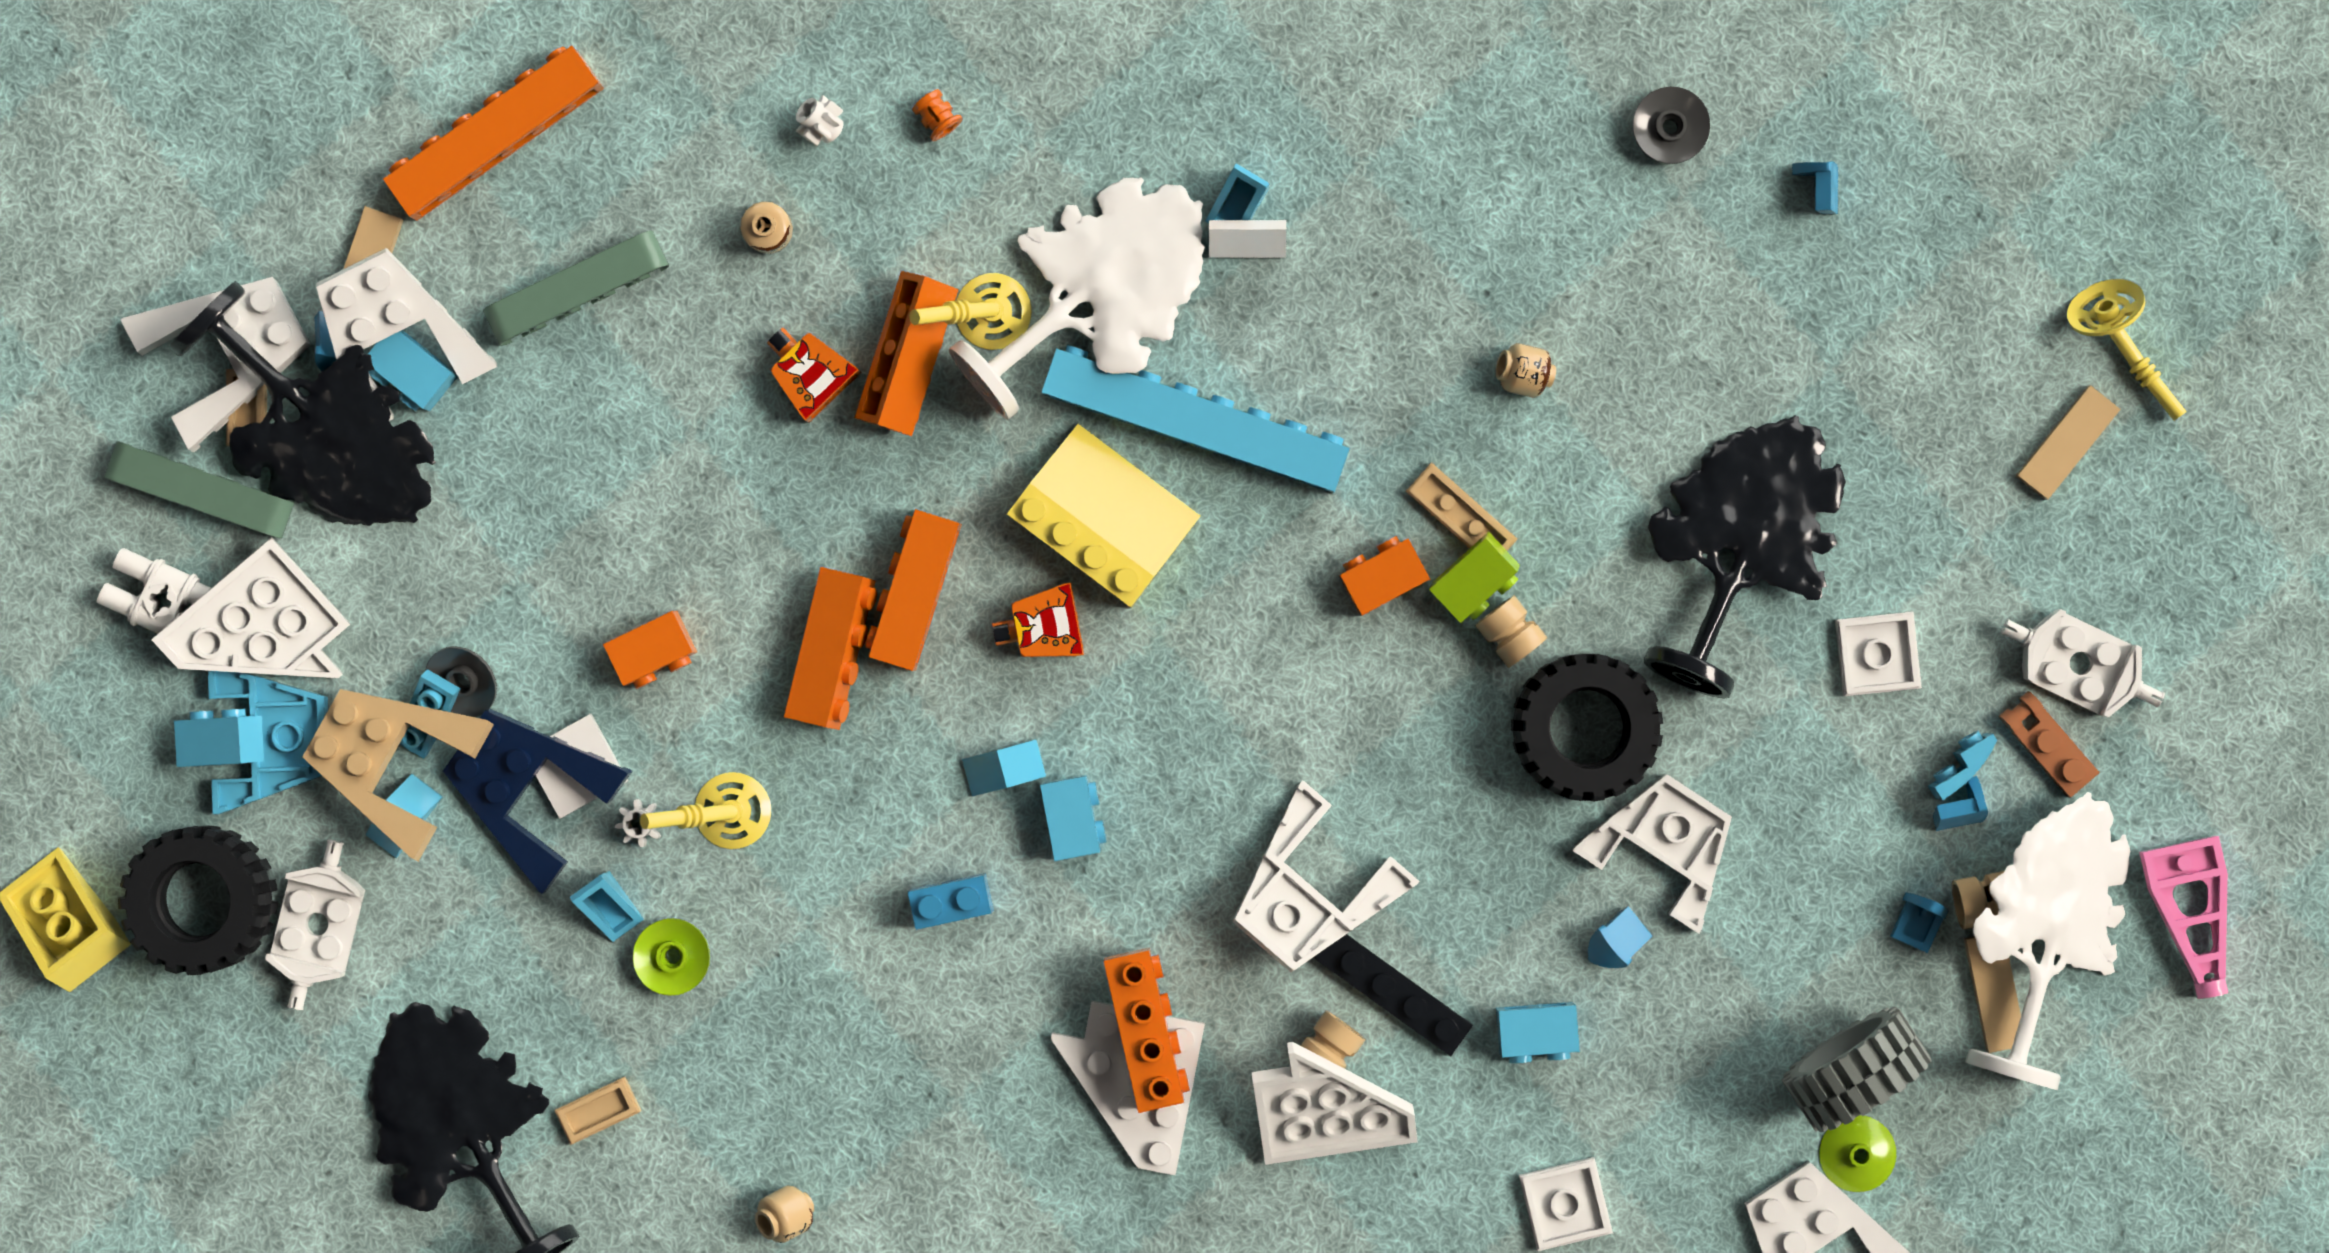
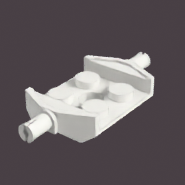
[2001,609,2165,717]
[265,839,365,1010]

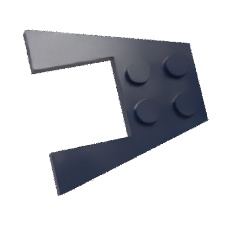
[443,709,633,894]

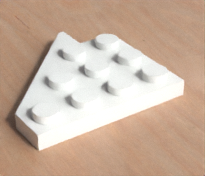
[152,537,350,678]
[1051,1001,1205,1175]
[1251,1042,1418,1165]

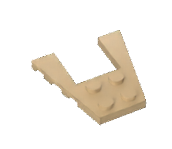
[302,689,494,862]

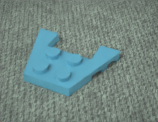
[208,671,328,814]

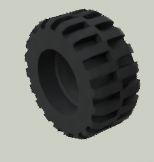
[1511,654,1663,802]
[118,825,278,975]

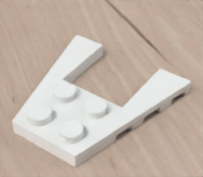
[316,248,497,421]
[121,277,311,452]
[1232,780,1420,973]
[1744,1161,1910,1253]

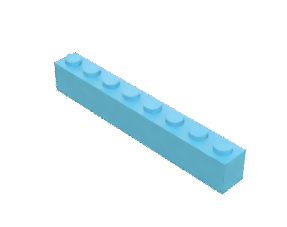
[1041,345,1350,493]

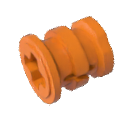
[912,89,963,141]

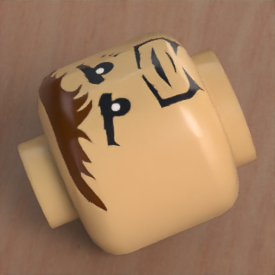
[740,201,793,254]
[1496,343,1556,398]
[755,1185,814,1243]

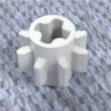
[796,95,843,146]
[615,799,661,847]

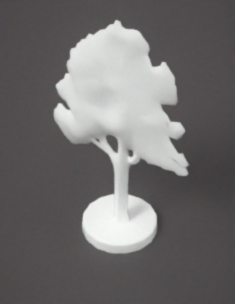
[949,177,1205,420]
[1965,792,2131,1090]

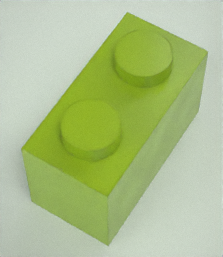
[1429,531,1520,623]

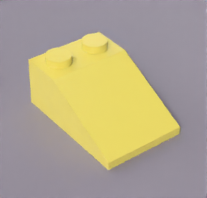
[0,847,131,992]

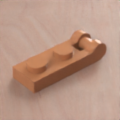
[1999,691,2100,798]

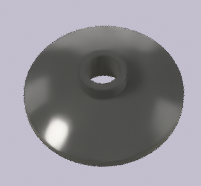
[1633,86,1710,164]
[425,646,497,717]

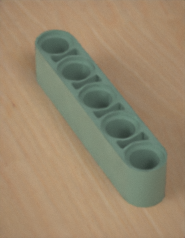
[483,230,669,346]
[104,441,295,539]

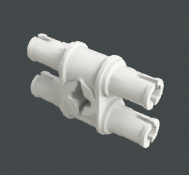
[96,548,211,634]

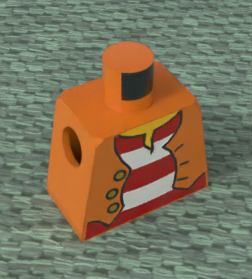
[767,328,862,423]
[992,583,1085,657]

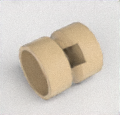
[1475,595,1548,668]
[1952,871,2005,930]
[1300,1010,1366,1069]

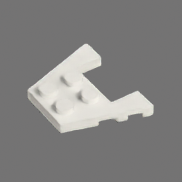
[1572,774,1732,934]

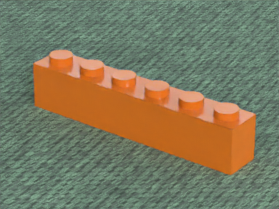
[383,46,604,221]

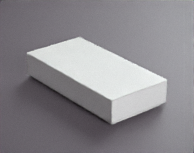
[1209,220,1286,258]

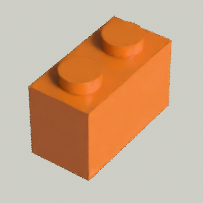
[1339,536,1430,616]
[603,611,697,689]

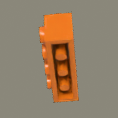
[854,271,959,436]
[865,509,962,671]
[784,567,877,730]
[1103,947,1190,1113]

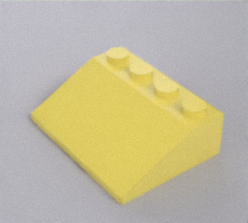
[1007,424,1200,608]

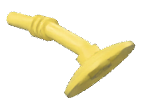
[909,273,1032,350]
[2067,279,2187,421]
[640,772,771,849]

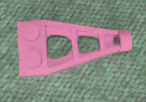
[2139,836,2228,999]

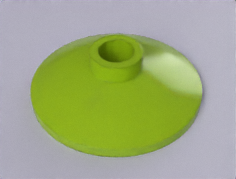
[633,918,710,996]
[1819,1115,1896,1192]

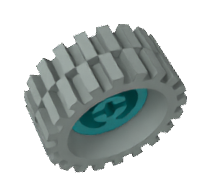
[1782,1007,1932,1132]

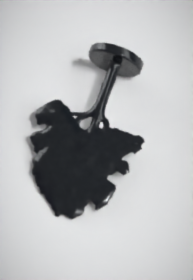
[168,281,436,526]
[1644,415,1846,699]
[368,1002,580,1253]

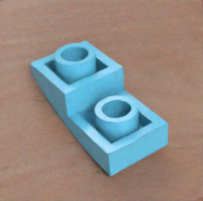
[399,669,461,759]
[1928,731,1997,800]

